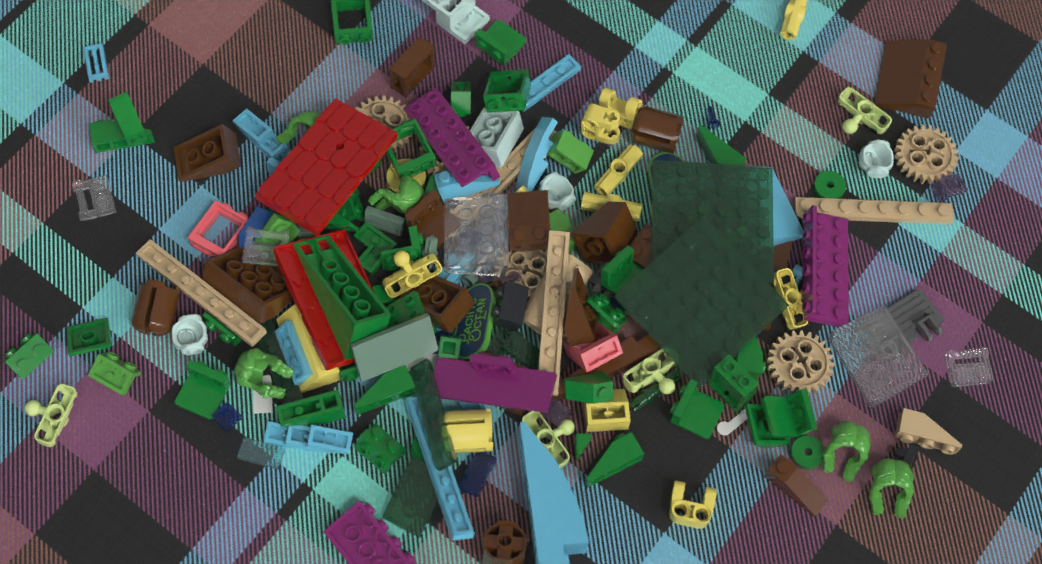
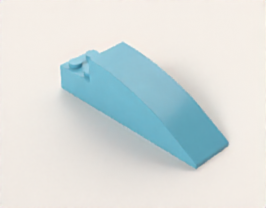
[519,422,589,564]

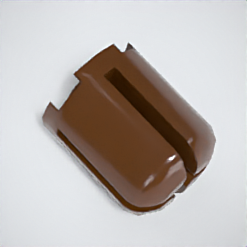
[631,106,684,154]
[131,279,180,336]
[482,520,527,564]

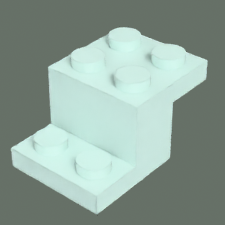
[422,0,490,44]

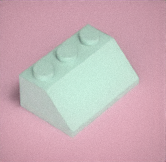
[470,108,524,168]

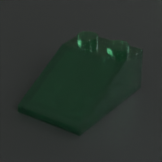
[382,457,439,538]

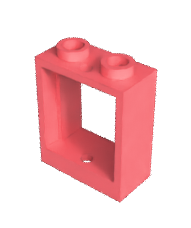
[188,201,249,258]
[562,322,623,372]

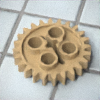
[355,95,412,153]
[894,125,959,185]
[493,247,547,304]
[766,330,835,396]

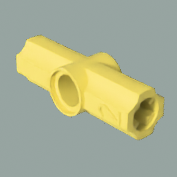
[780,0,807,41]
[594,144,643,196]
[581,192,643,222]

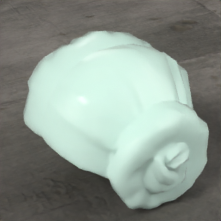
[859,139,894,179]
[539,172,576,211]
[172,314,208,356]

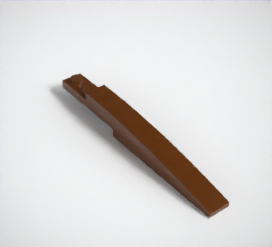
[550,301,701,404]

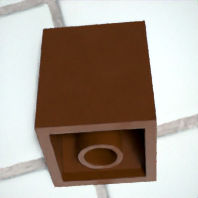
[571,201,638,264]

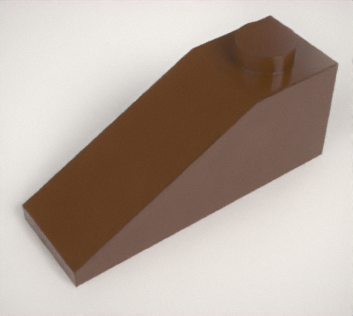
[764,454,828,517]

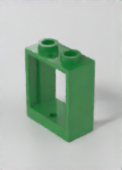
[331,0,374,45]
[483,69,531,113]
[386,119,437,179]
[707,354,759,414]

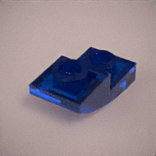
[458,452,497,497]

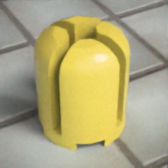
[440,409,493,454]

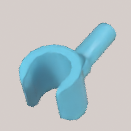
[792,265,803,288]

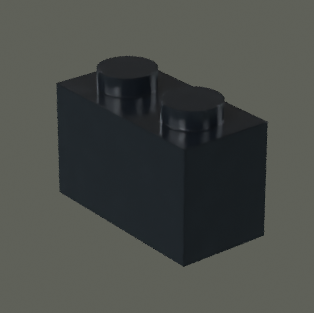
[491,280,529,331]

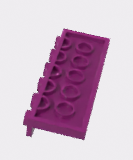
[802,205,849,329]
[323,500,416,564]

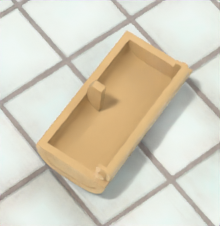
[523,253,593,335]

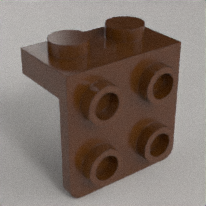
[405,189,462,249]

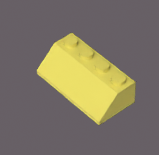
[276,304,340,393]

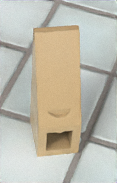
[894,408,962,455]

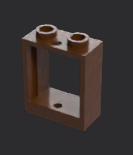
[389,37,435,98]

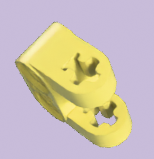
[599,87,643,129]
[581,104,620,145]
[669,480,717,529]

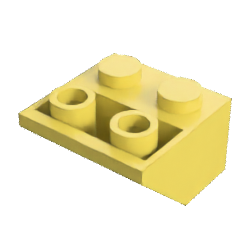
[584,389,630,432]

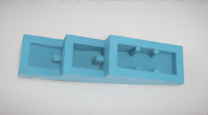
[232,109,291,162]
[516,117,558,191]
[263,421,353,454]

